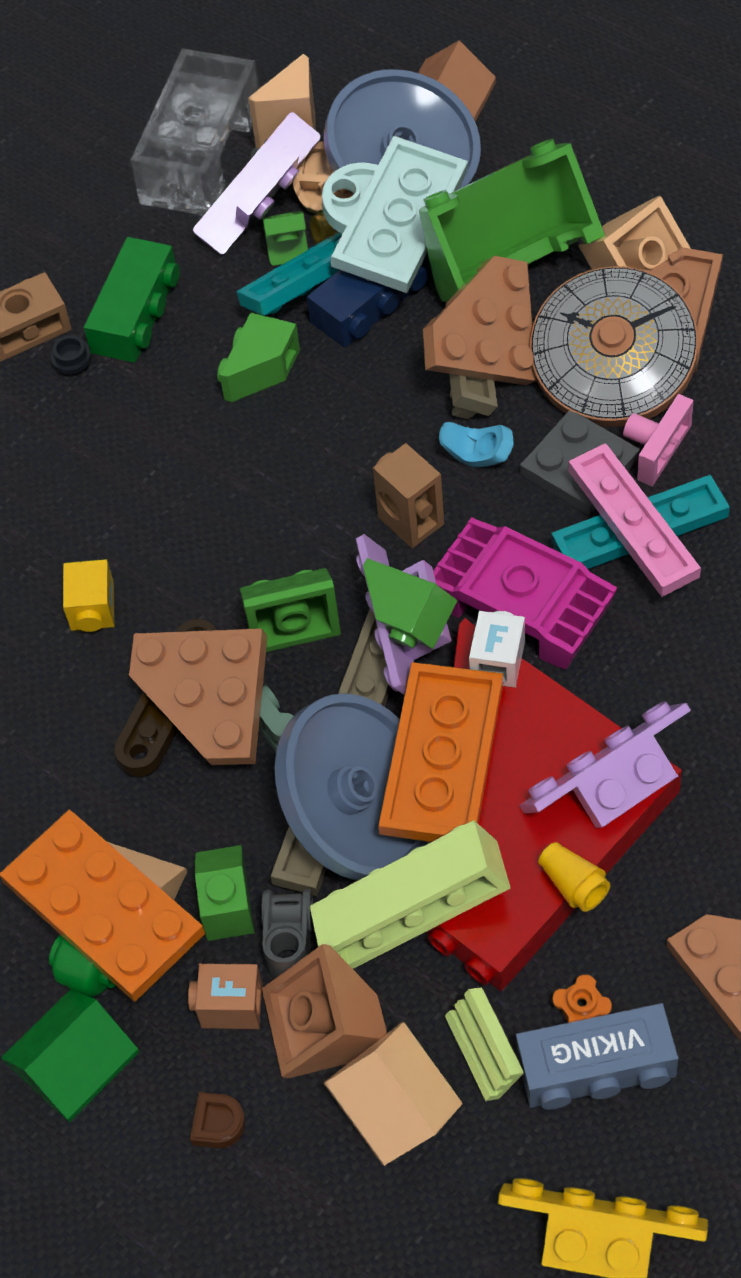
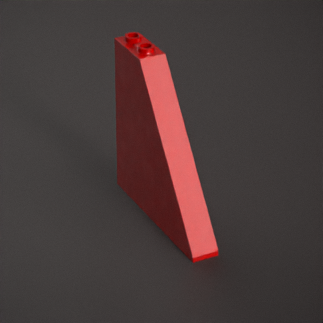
[427,619,682,992]

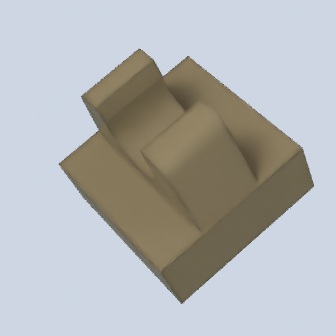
[449,374,498,420]

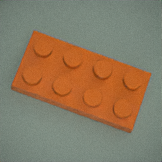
[378,662,503,842]
[0,809,205,1002]

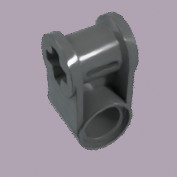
[262,889,314,979]

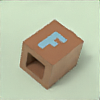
[188,964,263,1029]

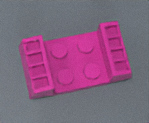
[433,517,617,669]

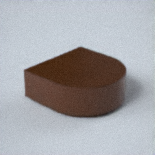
[190,1092,246,1148]

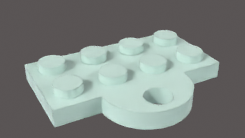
[322,136,468,293]

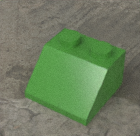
[240,568,341,652]

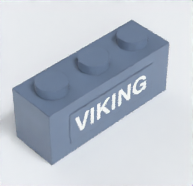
[516,1003,678,1110]

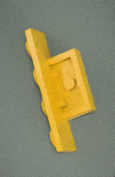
[498,1178,708,1278]

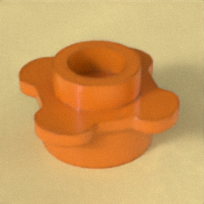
[553,975,612,1023]

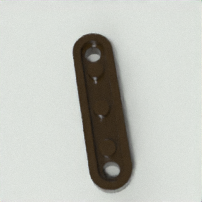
[115,619,216,776]

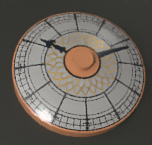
[530,266,698,427]

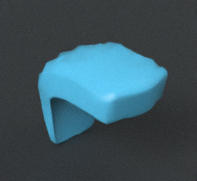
[439,422,514,467]

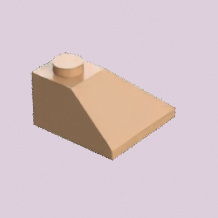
[578,196,691,271]

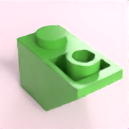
[217,312,300,402]

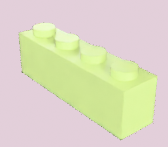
[310,820,511,969]

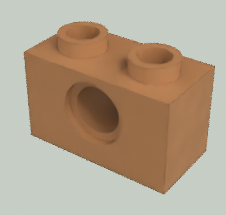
[0,272,72,362]
[373,443,444,549]

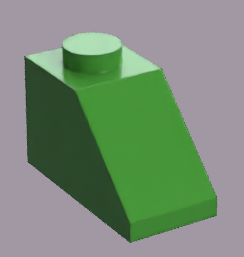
[363,558,458,649]
[195,845,255,941]

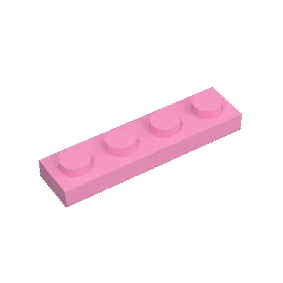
[568,443,701,597]

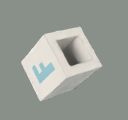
[469,611,525,688]

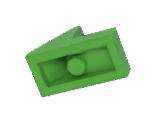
[262,211,308,266]

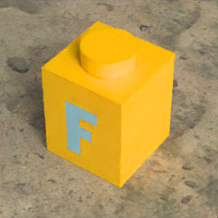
[63,559,114,632]

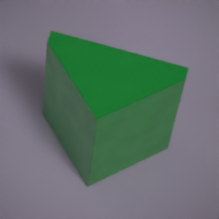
[1,989,139,1123]

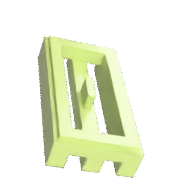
[445,987,524,1101]

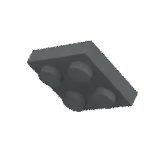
[520,410,640,516]

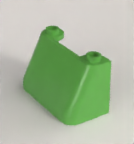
[419,139,605,302]

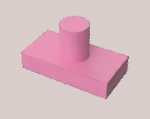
[623,394,694,487]

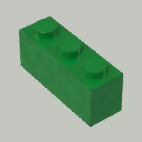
[84,237,180,363]

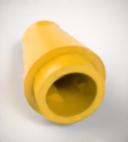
[538,842,610,912]

